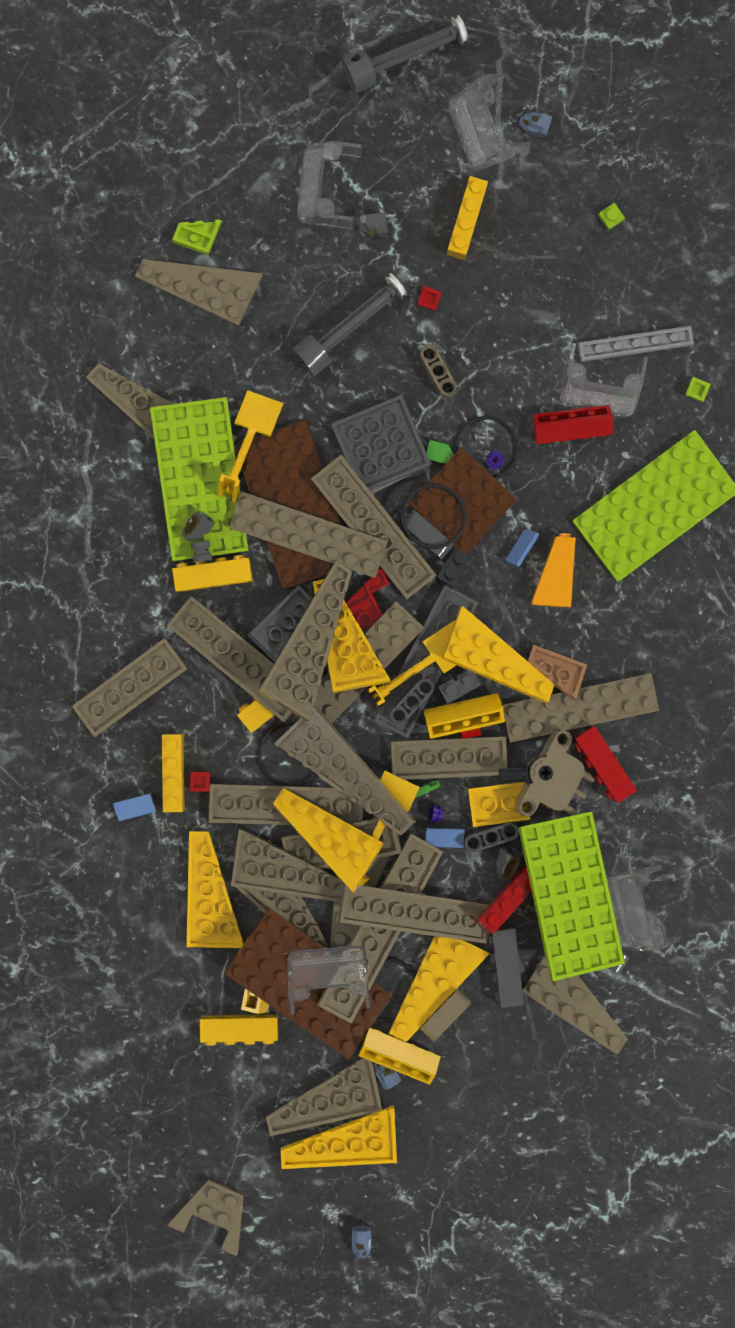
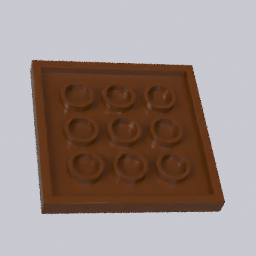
[409,448,517,554]

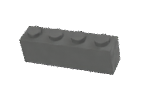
[488,926,524,1008]

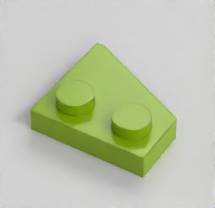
[172,219,221,256]

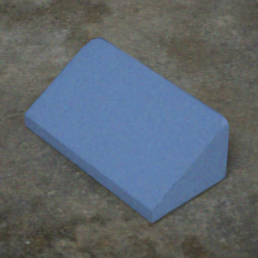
[506,529,539,568]
[113,793,156,821]
[425,827,465,848]

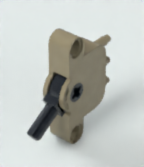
[498,730,595,816]

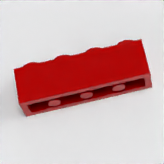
[533,405,613,444]
[573,726,637,803]
[475,864,532,934]

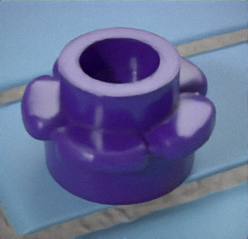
[485,451,504,470]
[428,805,444,824]

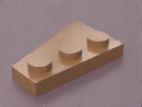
[527,645,587,701]

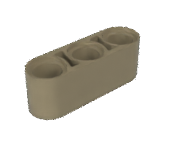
[420,345,456,399]
[419,988,471,1042]

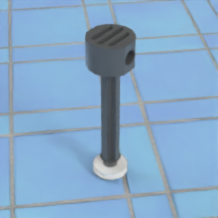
[341,15,469,94]
[291,273,408,377]

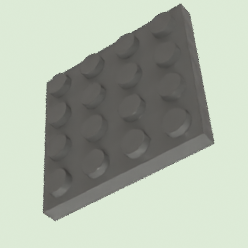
[331,395,431,491]
[248,585,328,669]

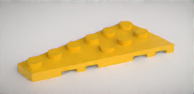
[313,579,391,693]
[442,606,554,703]
[273,788,383,894]
[187,831,244,948]
[389,936,490,1042]
[281,1105,397,1169]

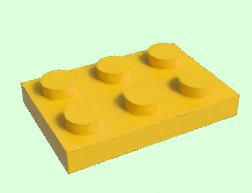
[468,781,530,827]

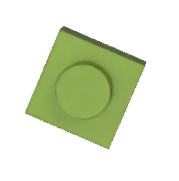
[598,203,625,231]
[685,377,711,403]

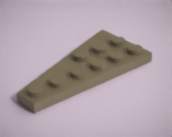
[135,259,263,327]
[231,828,344,902]
[236,840,329,949]

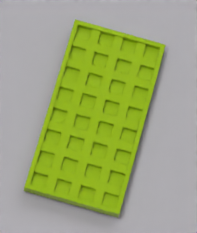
[150,397,249,561]
[572,430,735,582]
[518,812,625,981]

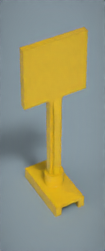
[218,390,283,503]
[366,620,456,706]
[358,771,420,886]

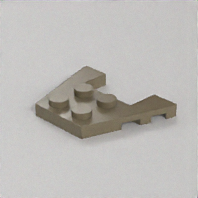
[168,1178,244,1256]

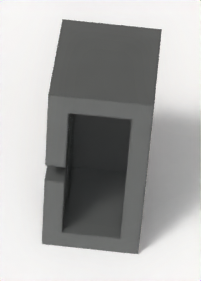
[437,670,481,704]

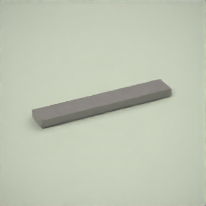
[577,326,694,363]

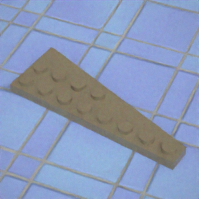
[86,363,238,443]
[259,561,352,722]
[274,705,416,835]

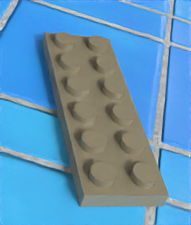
[72,638,188,737]
[391,736,507,780]
[281,818,402,869]

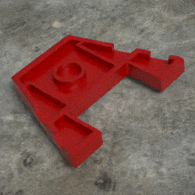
[346,569,389,634]

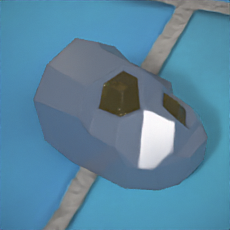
[519,112,552,138]
[373,1063,402,1090]
[352,1226,371,1258]

